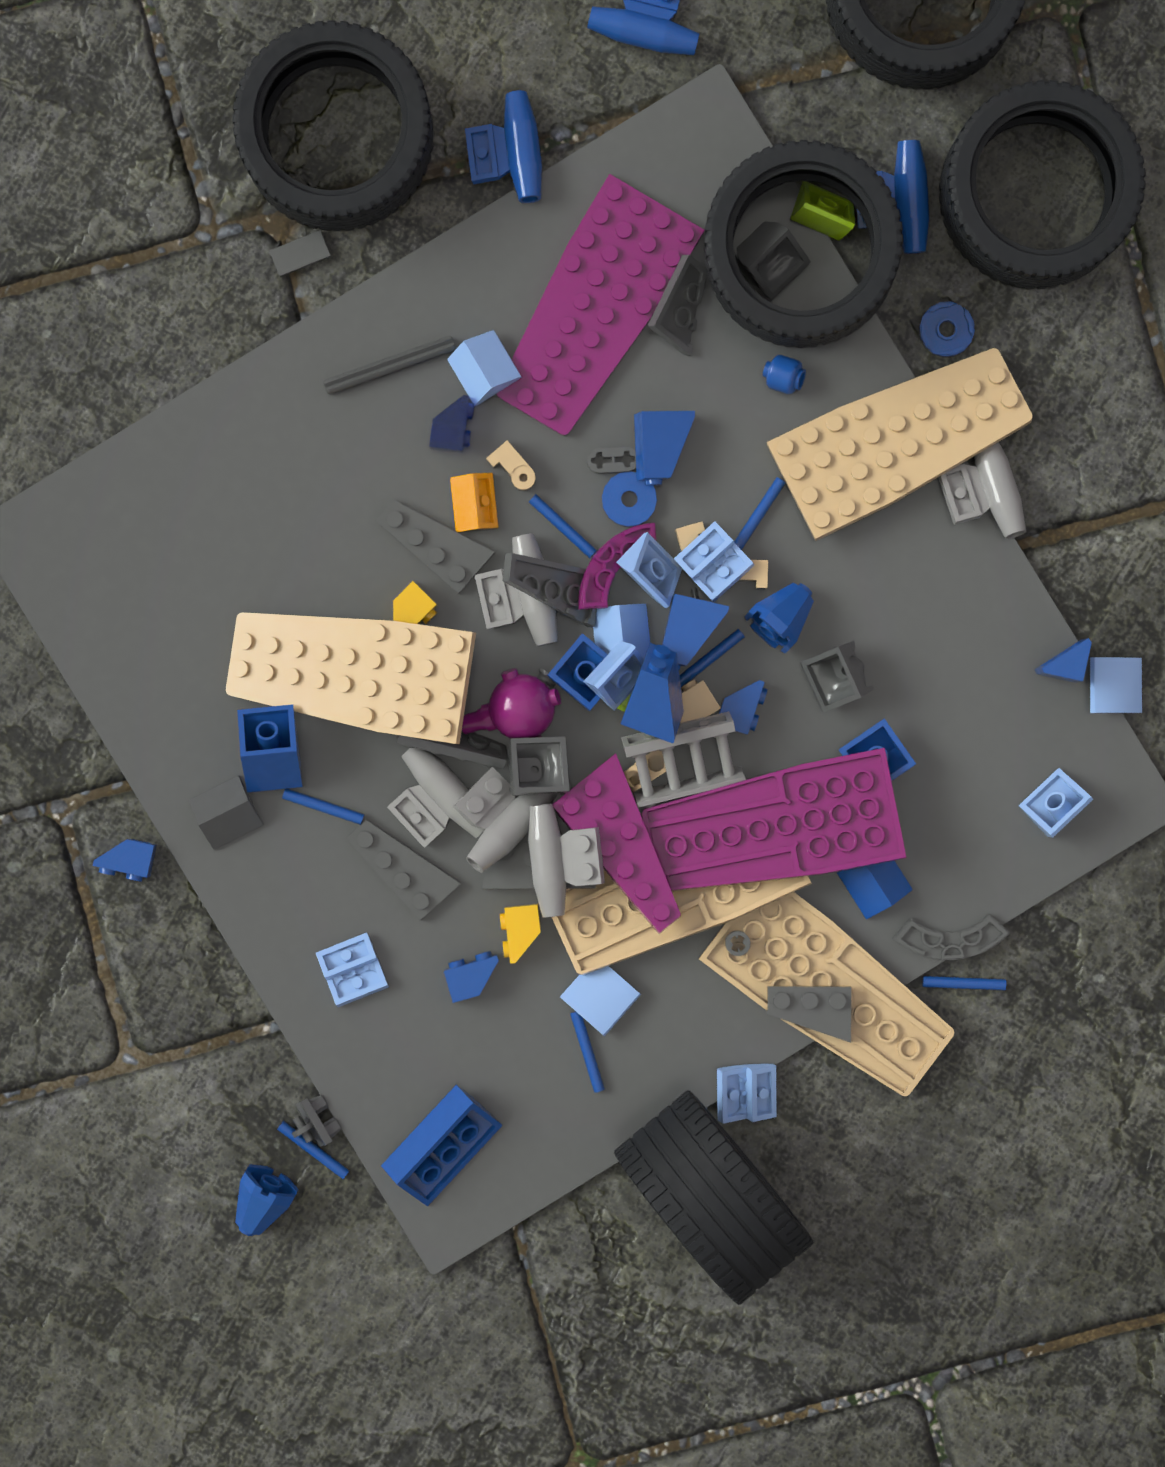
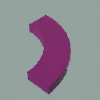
[579,523,656,610]

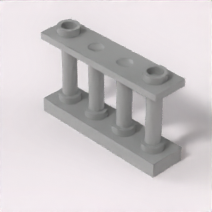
[621,711,746,808]

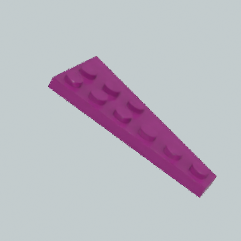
[553,754,681,934]

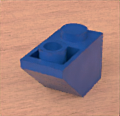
[719,680,768,735]
[93,839,157,882]
[444,951,499,1003]

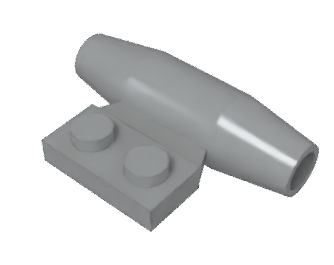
[938,442,1026,539]
[475,533,558,646]
[387,748,484,848]
[453,767,557,873]
[528,804,605,917]

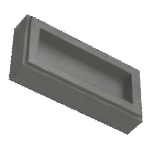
[269,230,331,277]

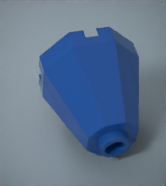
[744,583,814,654]
[235,1164,299,1236]

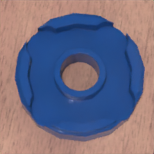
[919,301,975,357]
[602,471,657,527]

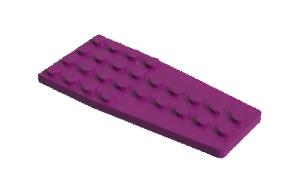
[496,174,705,436]
[642,748,907,891]

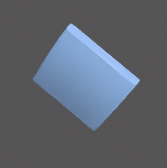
[674,521,755,603]
[1090,657,1142,713]
[316,933,389,1007]
[560,966,641,1036]
[717,1064,777,1124]

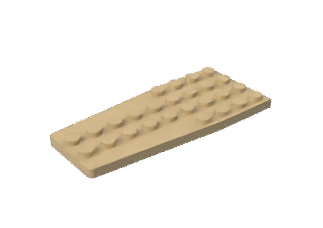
[767,348,1032,541]
[226,613,476,744]
[552,869,812,975]
[698,892,954,1096]

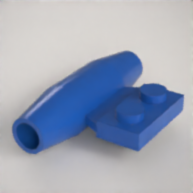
[587,0,700,55]
[465,90,542,203]
[857,140,930,254]

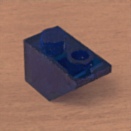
[429,395,474,453]

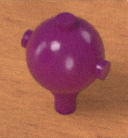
[462,668,561,738]

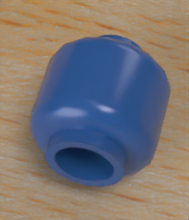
[763,355,806,394]

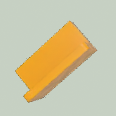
[450,473,498,532]

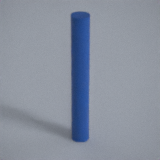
[734,477,786,550]
[529,495,597,558]
[679,629,745,687]
[282,789,364,825]
[922,976,1006,990]
[570,1011,605,1093]
[277,1121,350,1179]

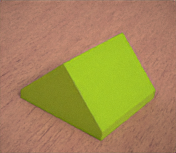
[790,181,855,241]

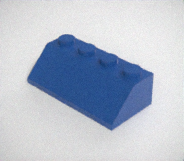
[381,1084,503,1207]

